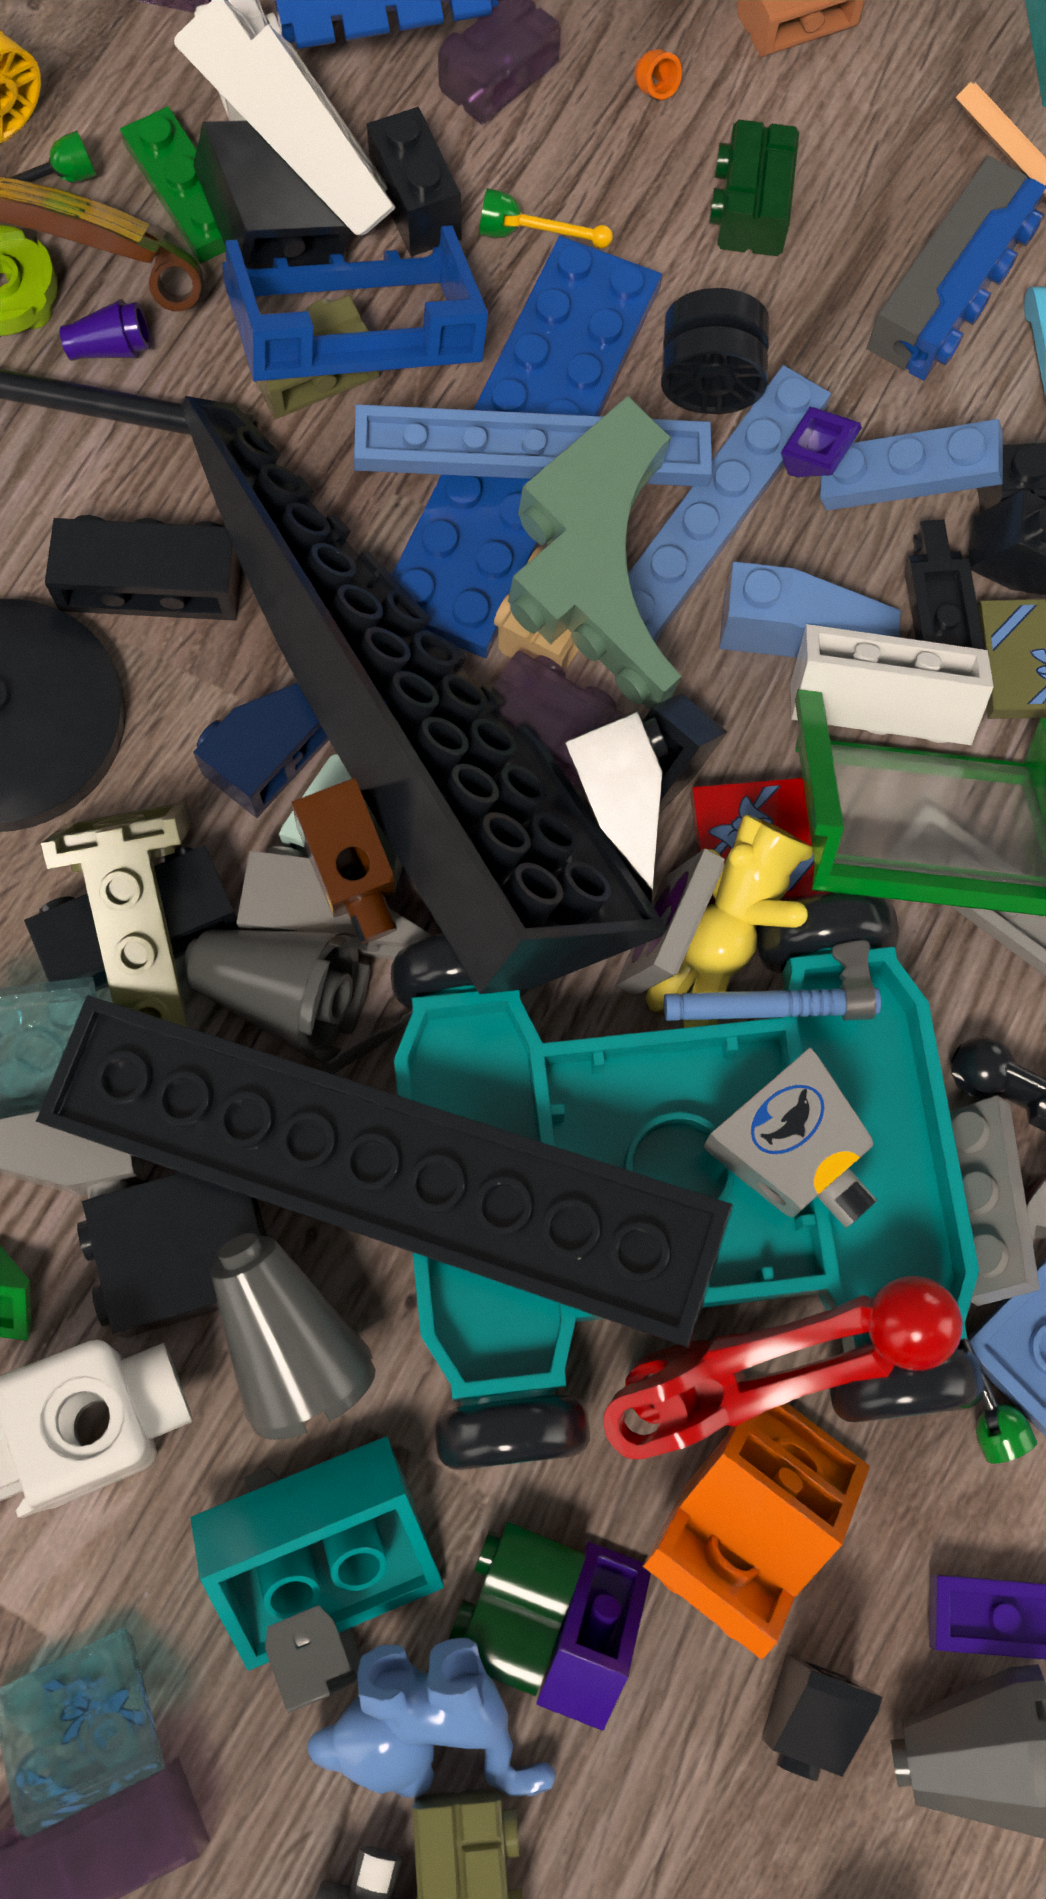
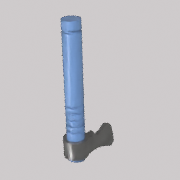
[664,940,881,1021]

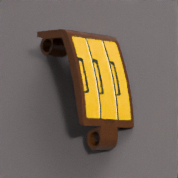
[0,177,203,312]

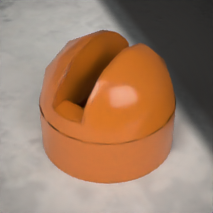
[634,49,682,100]

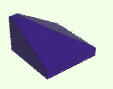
[781,406,862,478]

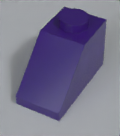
[536,1541,651,1731]

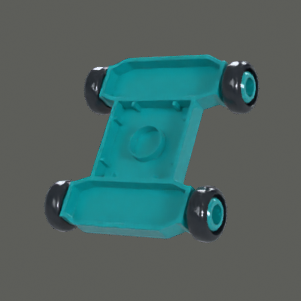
[390,892,984,1470]

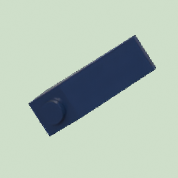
[193,683,329,818]

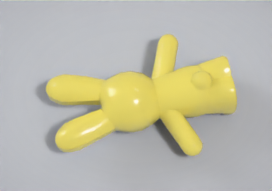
[645,814,813,1028]

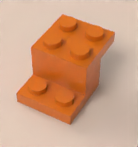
[643,1403,870,1660]

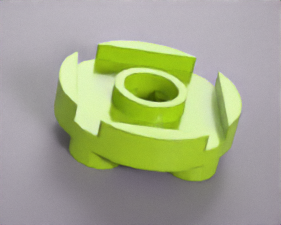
[0,225,58,336]

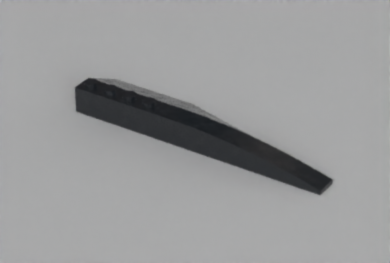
[181,395,668,994]

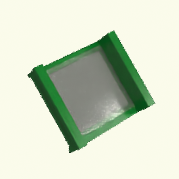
[795,689,1046,916]

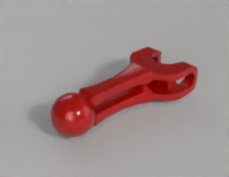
[603,1276,963,1459]

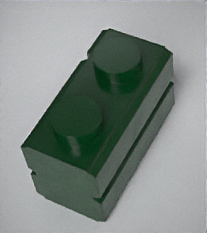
[709,119,799,256]

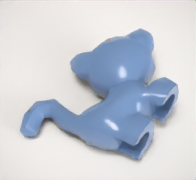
[307,1638,556,1798]

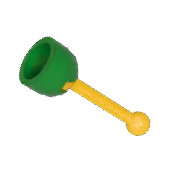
[479,188,613,249]

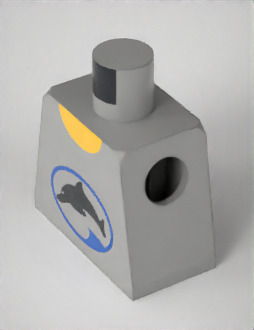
[703,1048,877,1228]

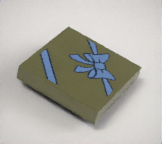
[978,599,1046,719]

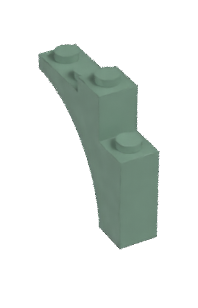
[508,396,682,710]

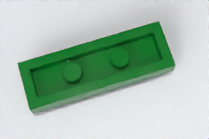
[119,106,226,264]

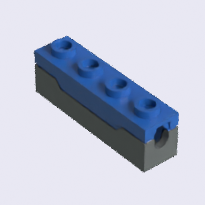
[866,155,1046,381]

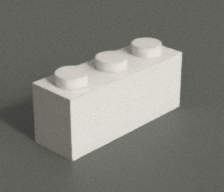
[790,624,994,745]

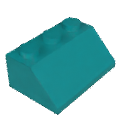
[190,1436,445,1671]

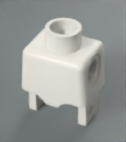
[0,1339,193,1518]

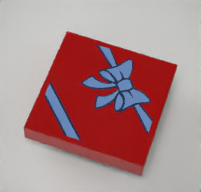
[690,778,829,905]

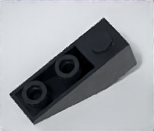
[969,489,1046,595]

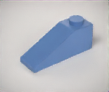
[719,562,901,658]

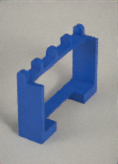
[222,226,488,381]

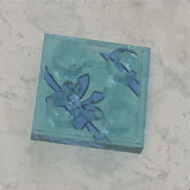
[0,1627,166,1838]

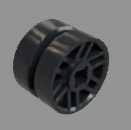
[661,288,770,415]

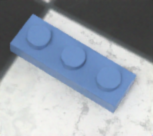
[820,419,1003,511]

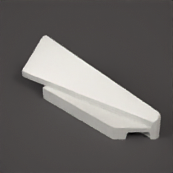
[174,0,395,235]

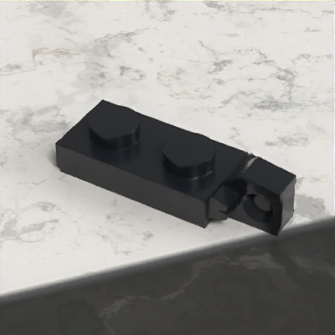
[905,519,985,650]

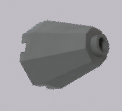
[891,1664,1046,1839]

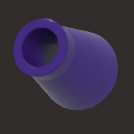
[60,299,151,361]

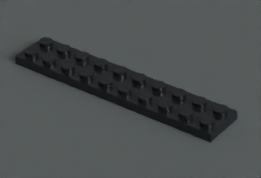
[36,995,734,1348]

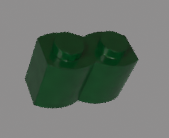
[448,1521,586,1697]

